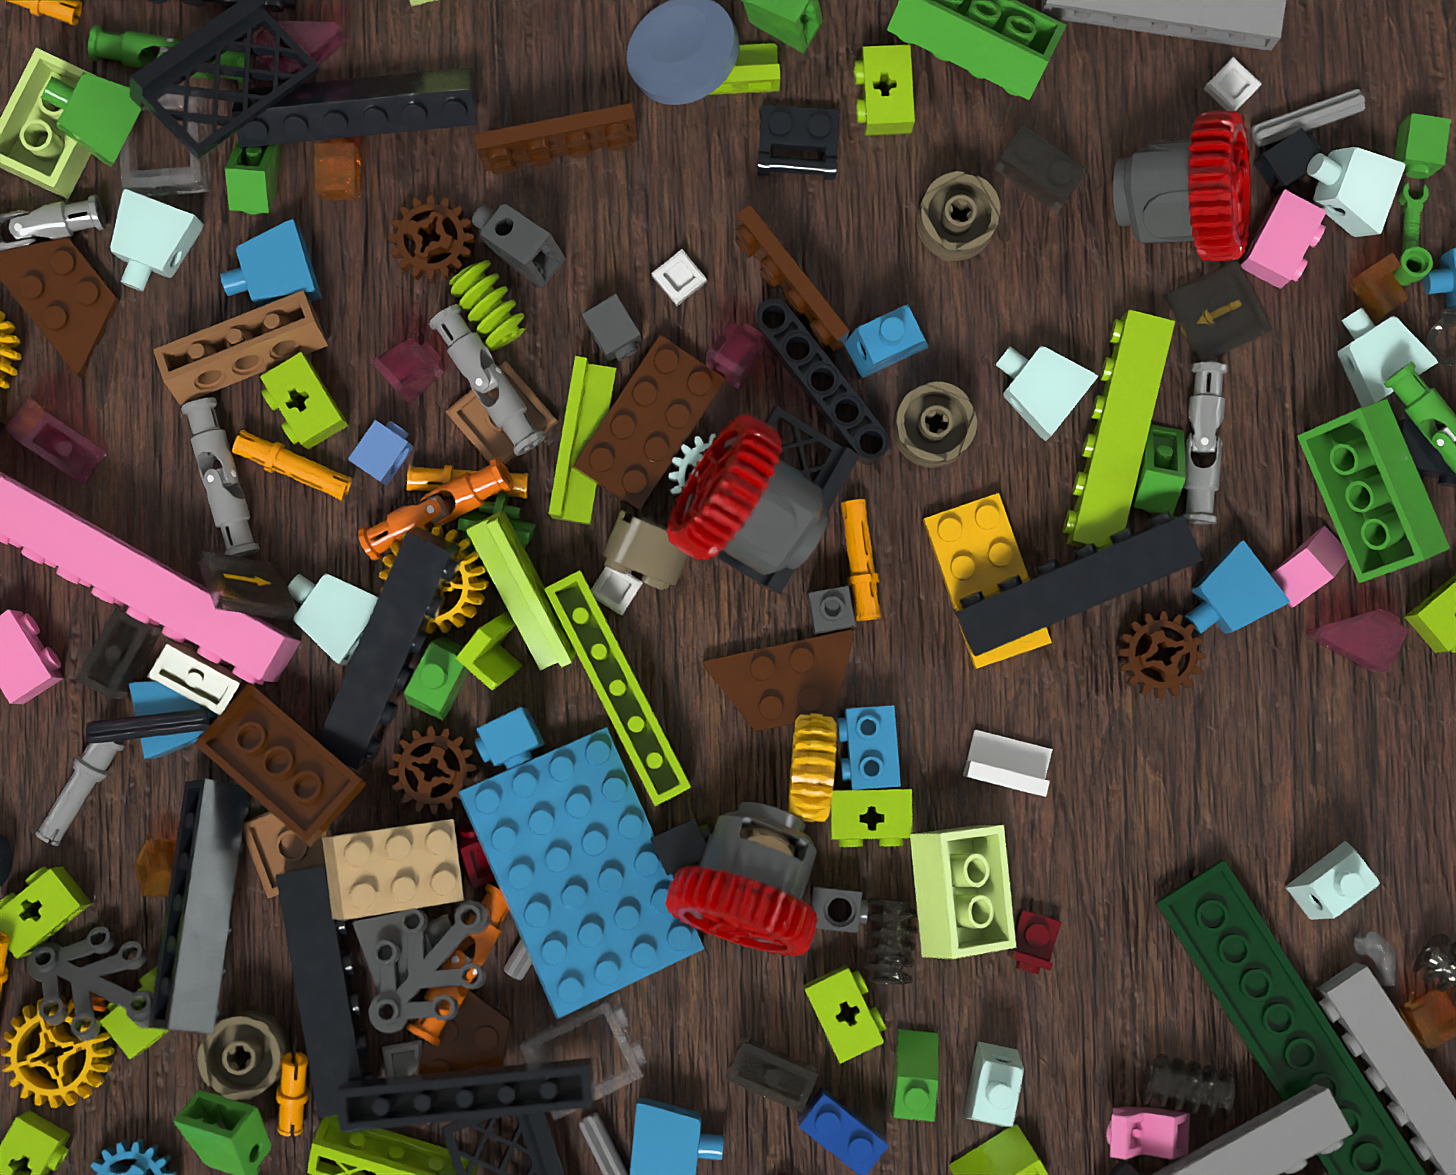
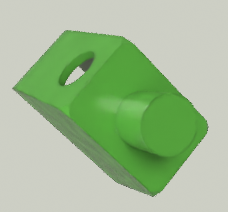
[740,0,823,54]
[41,72,142,167]
[404,636,470,722]
[173,1089,272,1175]

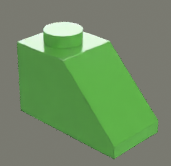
[225,140,282,215]
[1133,424,1186,515]
[890,1028,939,1122]

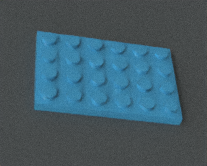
[458,727,705,1018]

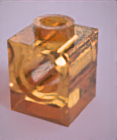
[314,138,361,201]

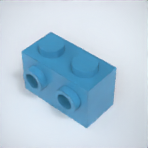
[837,705,901,790]
[475,707,546,770]

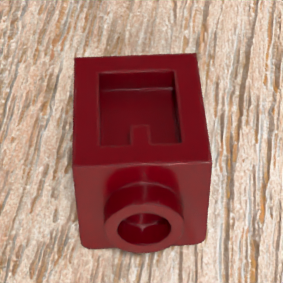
[455,820,496,889]
[1007,909,1061,975]

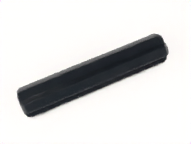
[86,709,210,744]

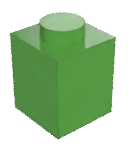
[1394,113,1451,179]

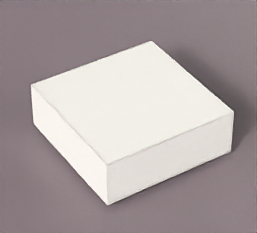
[1204,57,1261,111]
[652,249,707,306]
[591,567,643,616]

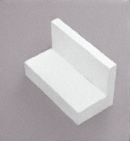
[963,730,1052,797]

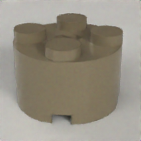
[916,171,1001,261]
[893,381,977,468]
[602,510,689,590]
[197,1010,290,1100]

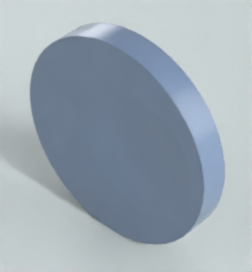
[627,0,739,105]

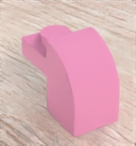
[1107,1107,1190,1159]

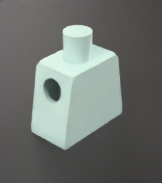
[1307,147,1405,237]
[110,188,204,292]
[1338,307,1438,407]
[996,346,1098,441]
[285,573,379,665]
[1285,841,1380,920]
[962,1041,1024,1127]

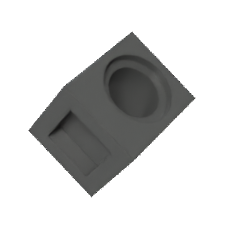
[582,294,642,362]
[807,586,855,635]
[810,885,868,933]

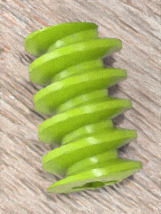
[449,260,526,351]

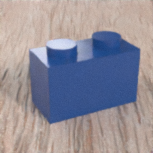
[797,1086,889,1175]

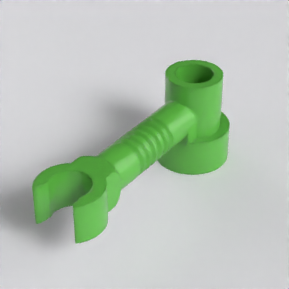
[1392,183,1433,286]

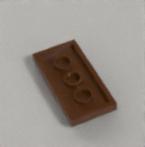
[473,103,638,174]
[735,204,850,355]
[572,335,726,511]
[194,683,367,847]

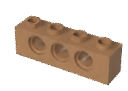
[153,290,328,405]

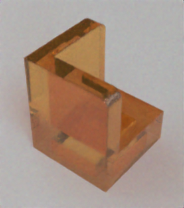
[1348,253,1408,321]
[133,839,176,897]
[1399,987,1456,1049]

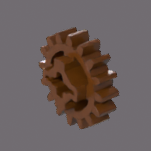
[388,195,476,283]
[1116,611,1206,698]
[389,726,478,814]

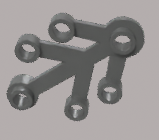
[369,901,491,1033]
[27,926,153,1041]

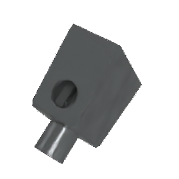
[472,204,566,289]
[352,907,454,994]

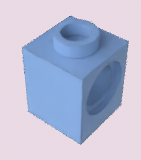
[348,420,414,486]

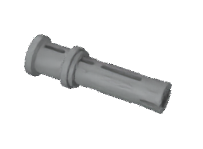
[35,740,126,846]

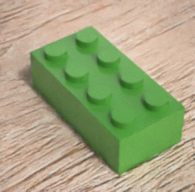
[887,0,1067,100]
[1297,399,1450,583]

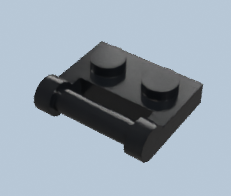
[757,105,840,180]

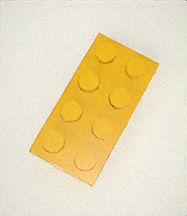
[923,493,1052,669]

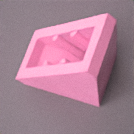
[1270,525,1348,608]

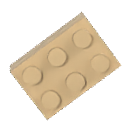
[322,819,464,920]

